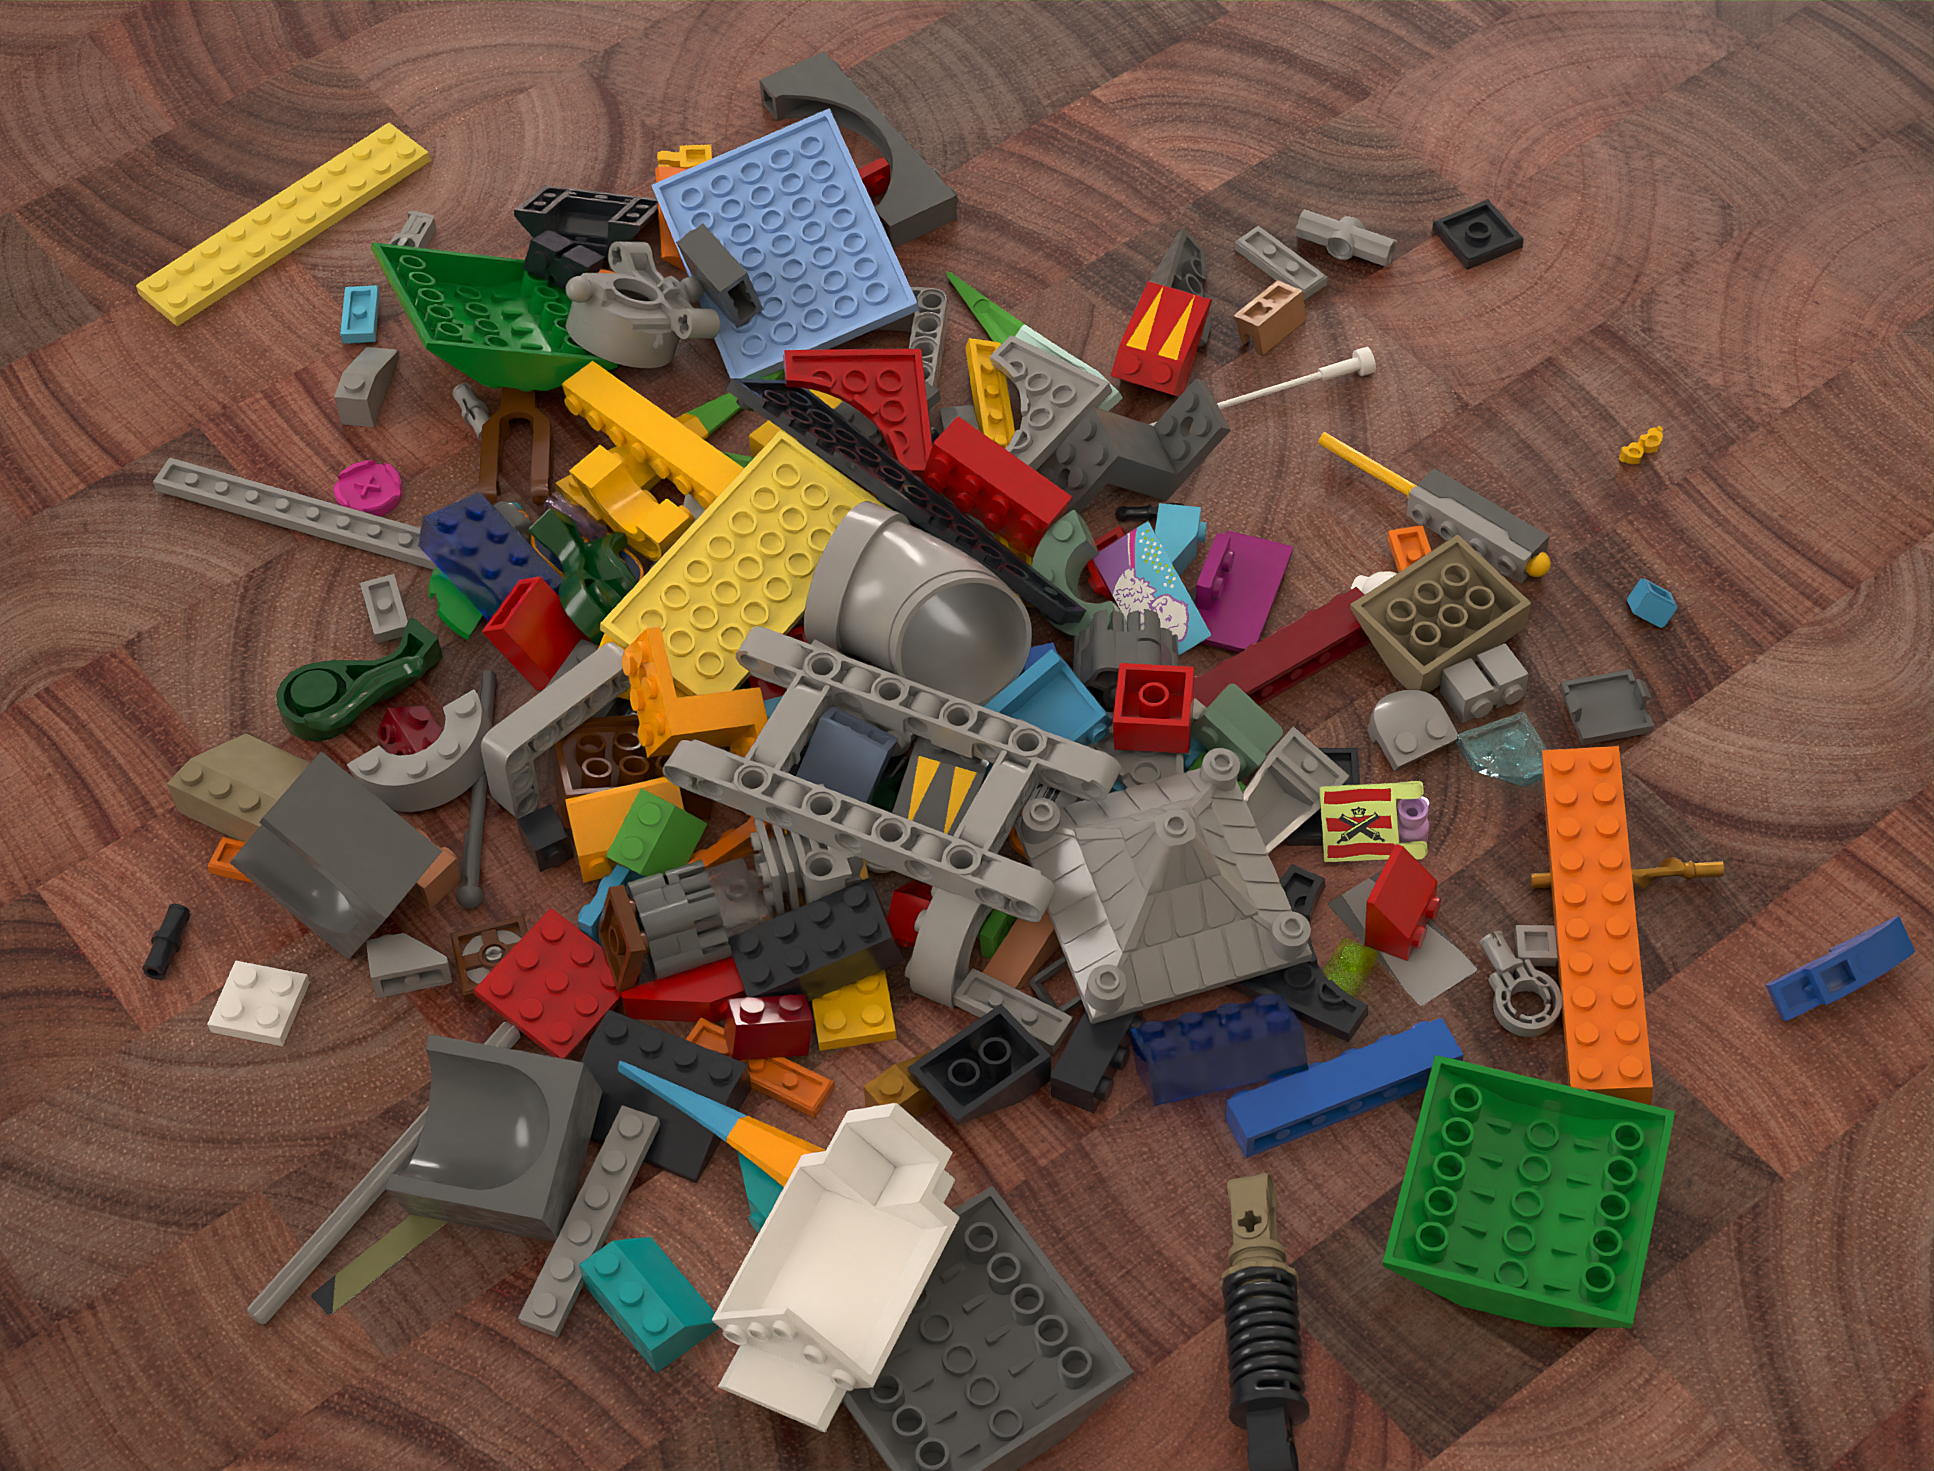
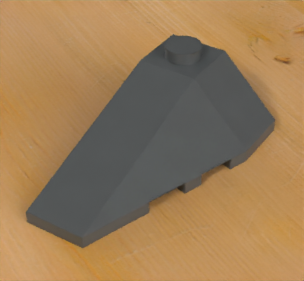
[1136,228,1211,347]

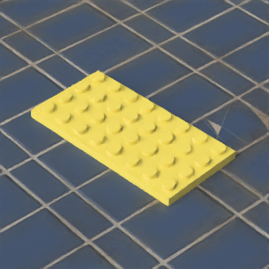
[600,430,891,696]

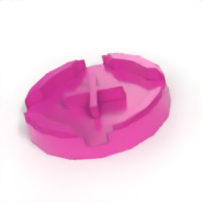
[333,460,403,517]

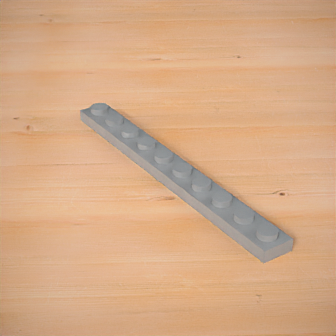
[153,458,477,570]

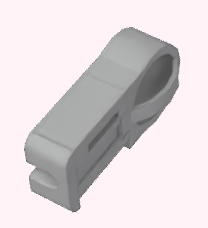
[388,211,437,248]

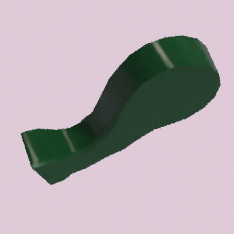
[528,508,638,645]
[276,617,443,742]

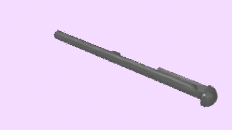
[456,670,497,909]

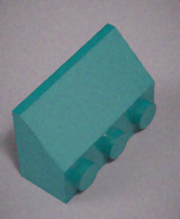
[579,1237,720,1373]

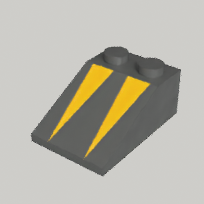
[892,736,990,836]

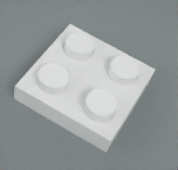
[207,961,310,1046]

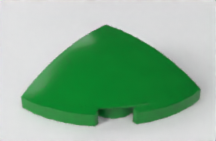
[428,566,504,640]

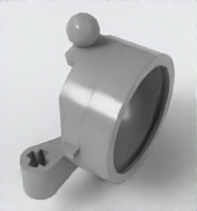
[566,242,720,368]

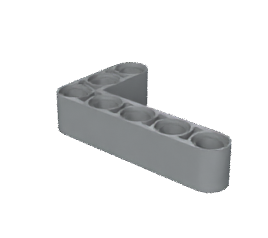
[876,287,948,425]
[481,642,631,819]

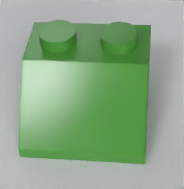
[605,788,708,877]

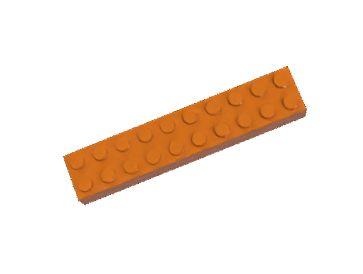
[1542,746,1653,1106]

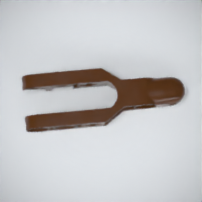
[479,387,555,510]

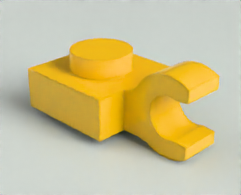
[657,145,712,169]

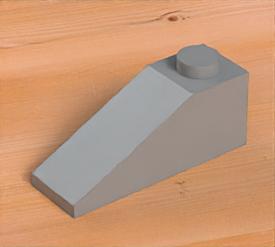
[334,347,400,427]

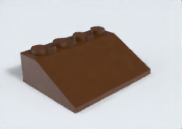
[551,715,713,828]

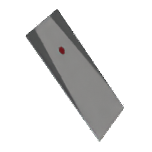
[1328,870,1477,1006]

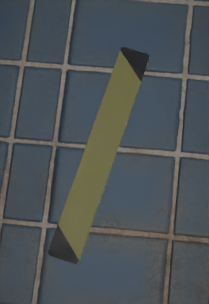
[311,1215,447,1315]

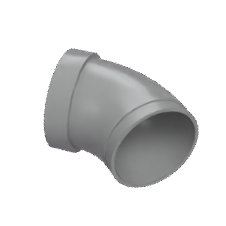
[804,501,1032,706]

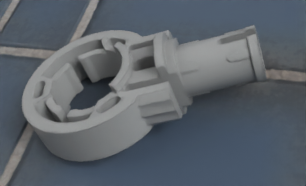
[1480,931,1562,1037]

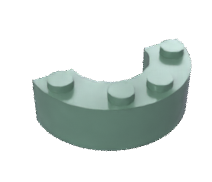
[1031,510,1127,643]

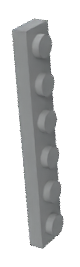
[518,1105,661,1338]

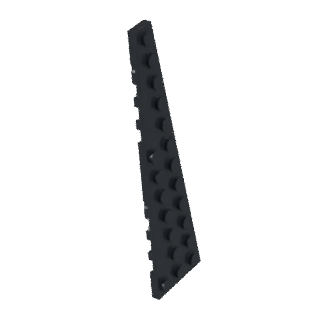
[726,378,1087,625]

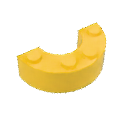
[569,445,695,561]

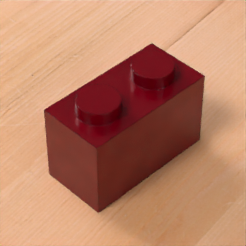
[724,994,813,1060]

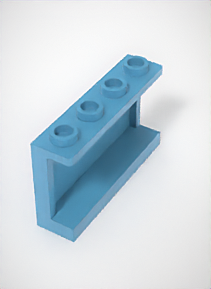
[984,649,1113,774]

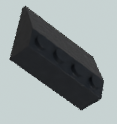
[581,1010,752,1183]

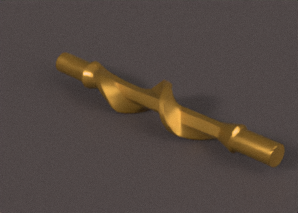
[1530,857,1724,889]

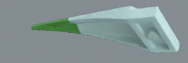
[947,272,1123,411]

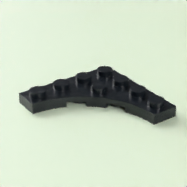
[1225,864,1368,1043]

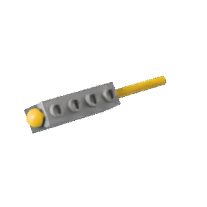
[1318,432,1551,584]

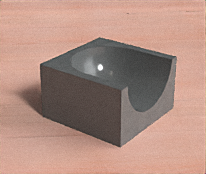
[230,751,442,959]
[385,1034,603,1243]

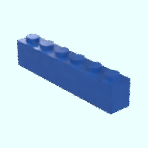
[1225,1017,1464,1158]

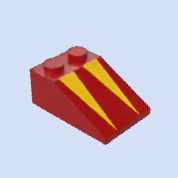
[1110,281,1212,397]

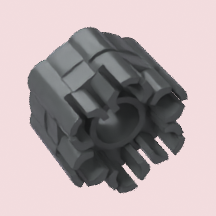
[1073,609,1179,712]
[626,860,732,980]

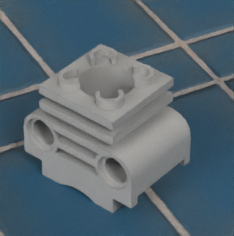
[750,783,863,917]

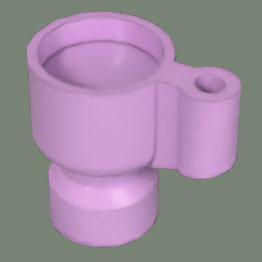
[1397,797,1430,843]

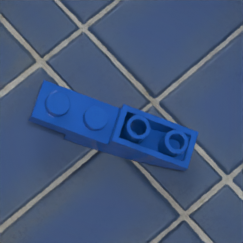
[1765,916,1916,1021]

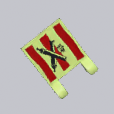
[1319,781,1428,862]

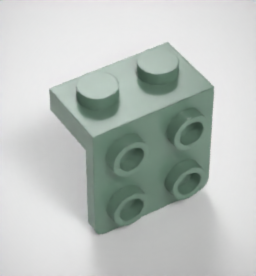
[1191,684,1283,781]

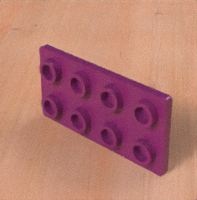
[1195,531,1293,653]

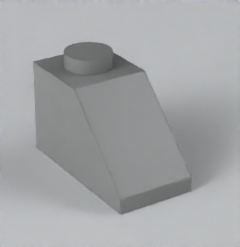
[366,933,453,998]

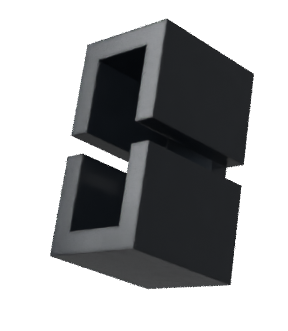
[523,230,605,290]

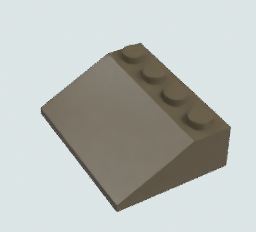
[1350,534,1531,693]
[167,733,311,842]

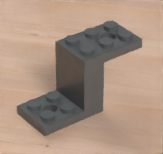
[1037,379,1231,515]

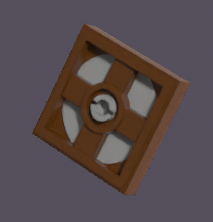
[449,915,528,1002]

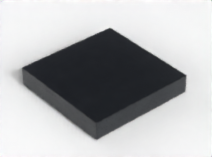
[1432,199,1524,270]

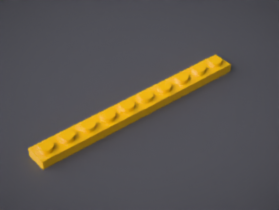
[965,338,1036,608]

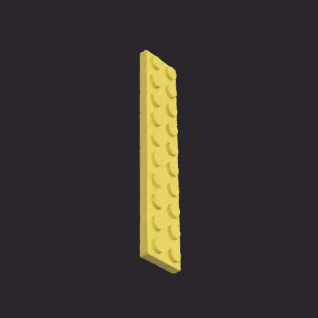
[136,123,430,327]

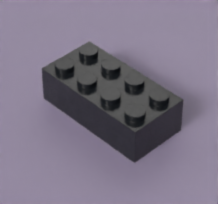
[728,878,904,1002]

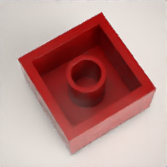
[1113,663,1195,754]

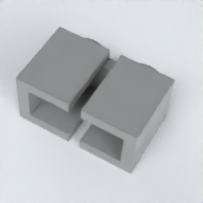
[1440,643,1529,723]

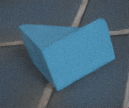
[1627,578,1677,628]

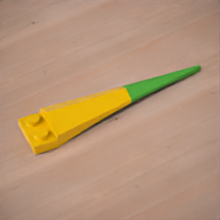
[555,369,785,527]

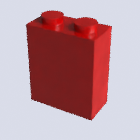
[482,576,591,691]

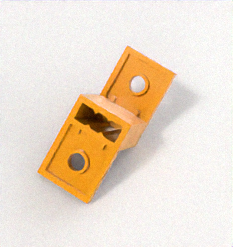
[622,627,768,816]

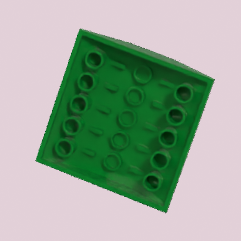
[371,242,618,392]
[1382,1055,1675,1328]

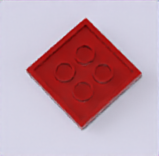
[474,908,639,1060]

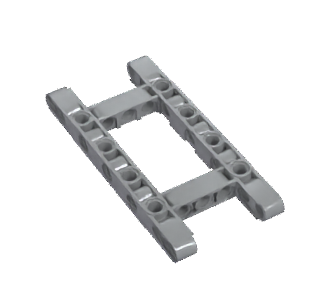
[662,626,1121,922]

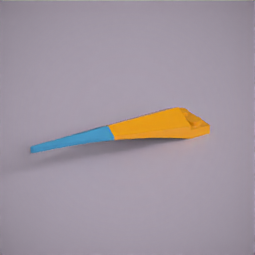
[618,1060,826,1187]

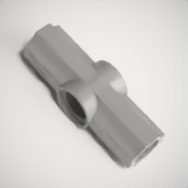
[1295,209,1397,267]

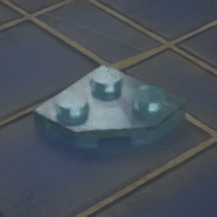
[1456,712,1547,786]

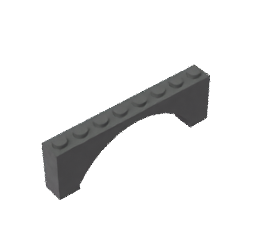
[759,51,959,249]

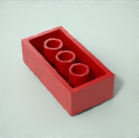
[922,416,1072,559]

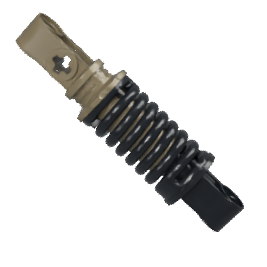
[1220,1172,1310,1471]

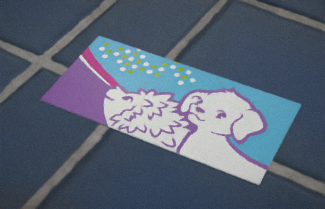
[1093,521,1211,655]

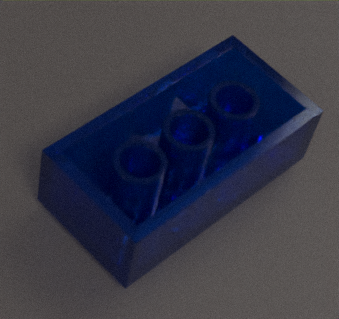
[418,492,562,621]
[1130,994,1309,1106]

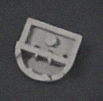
[1368,690,1460,771]

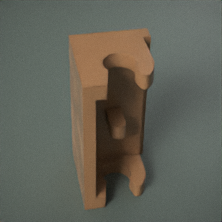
[1234,280,1307,355]

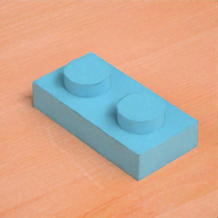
[340,285,380,344]

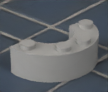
[347,689,493,812]
[905,868,993,1009]

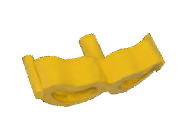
[1619,426,1663,464]

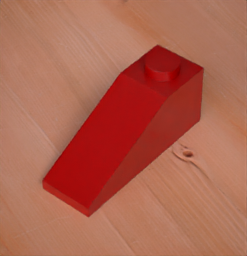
[621,957,747,1023]

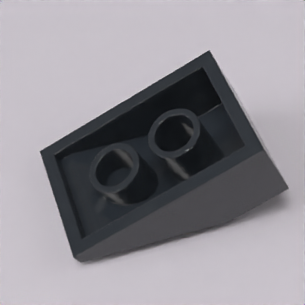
[908,1004,1051,1125]

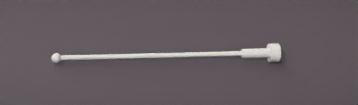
[1149,347,1376,426]

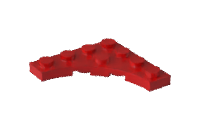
[783,349,932,477]

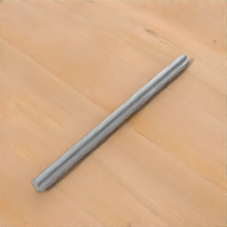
[247,1021,521,1325]

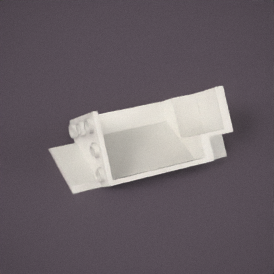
[712,1103,960,1432]

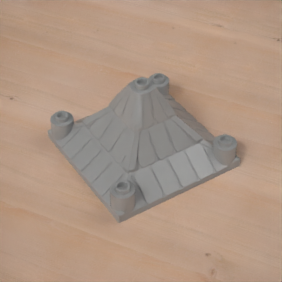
[1014,748,1312,1025]

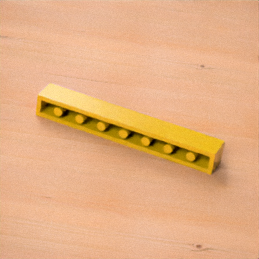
[562,361,744,510]

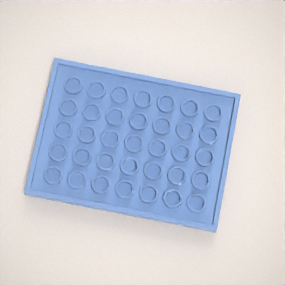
[651,108,920,379]

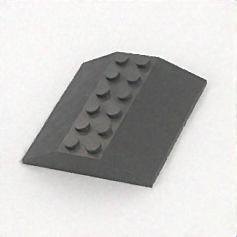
[842,1185,1134,1471]

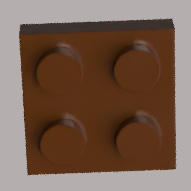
[597,885,648,994]

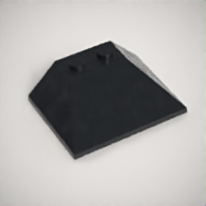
[514,185,659,261]

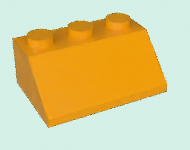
[565,777,693,882]

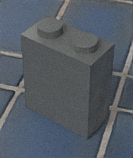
[676,223,763,328]

